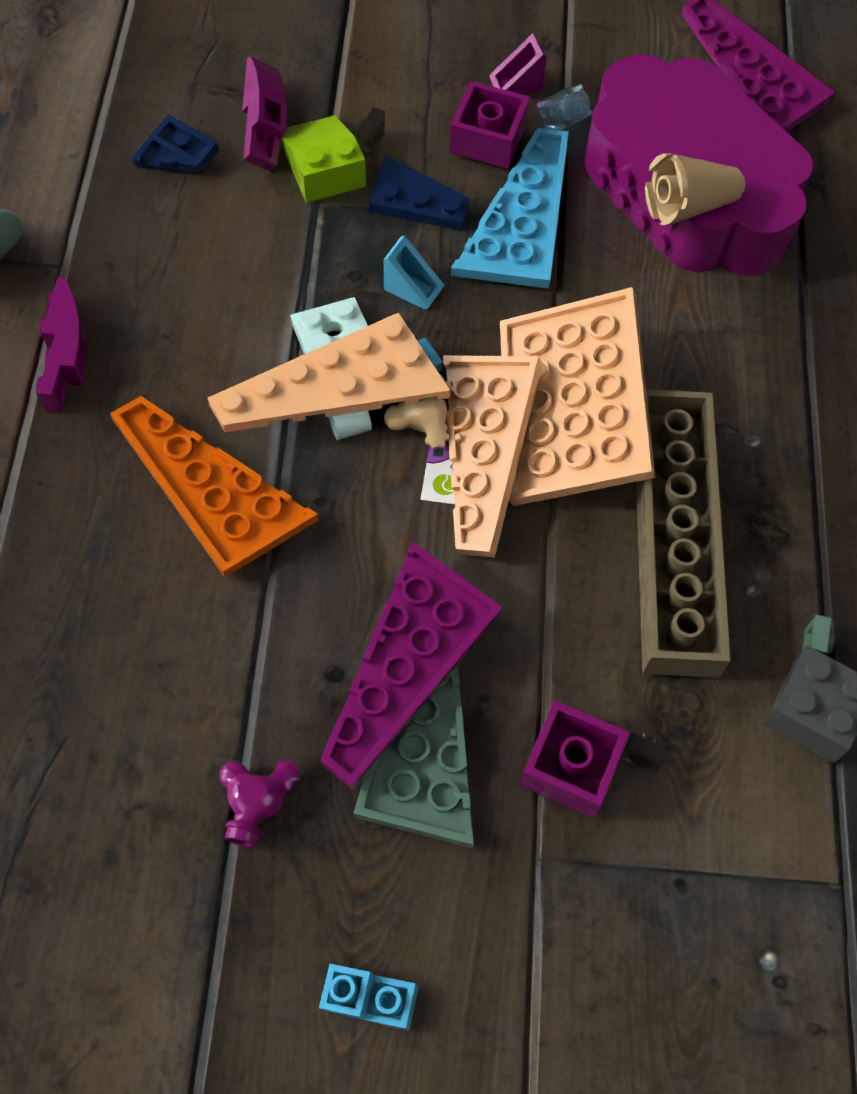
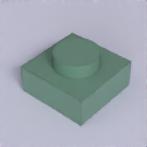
[802,614,835,655]

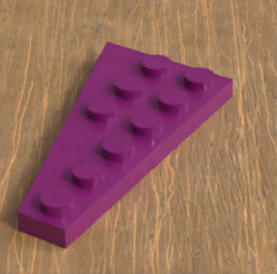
[681,0,835,132]

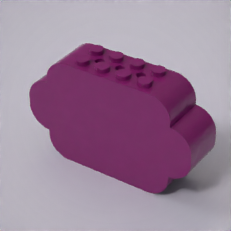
[584,54,813,276]

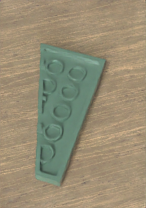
[354,665,474,849]

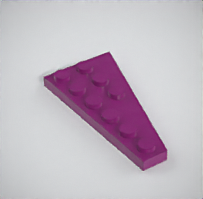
[321,541,503,790]

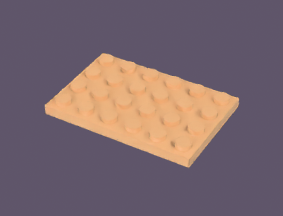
[500,287,655,506]

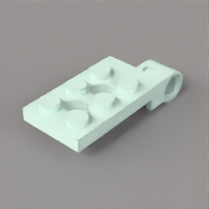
[290,297,372,440]

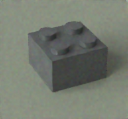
[762,645,857,764]

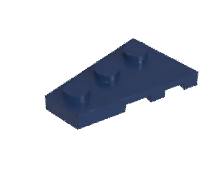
[369,156,470,231]

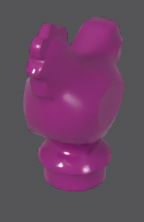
[220,759,300,848]

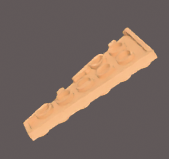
[208,313,450,433]
[443,355,543,558]

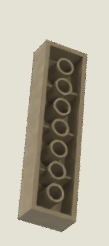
[636,389,730,678]

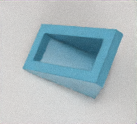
[383,236,445,309]

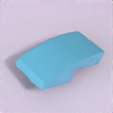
[319,964,419,1031]

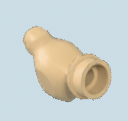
[384,375,450,449]

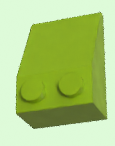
[279,115,366,203]

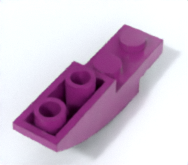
[242,56,287,172]
[36,277,87,414]

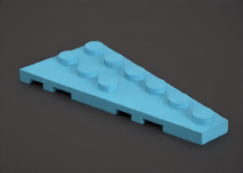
[451,128,569,289]

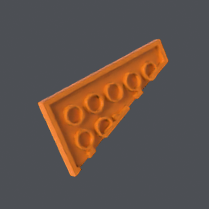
[110,396,319,578]

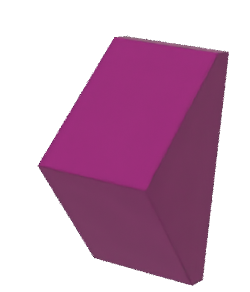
[489,33,547,95]

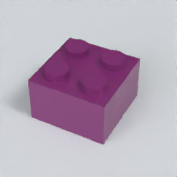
[449,81,530,169]
[519,700,630,818]

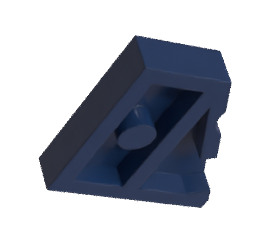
[131,114,220,173]

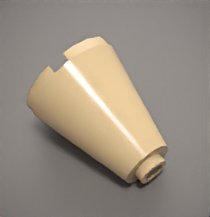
[645,153,745,226]

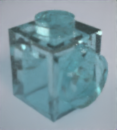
[536,84,592,130]

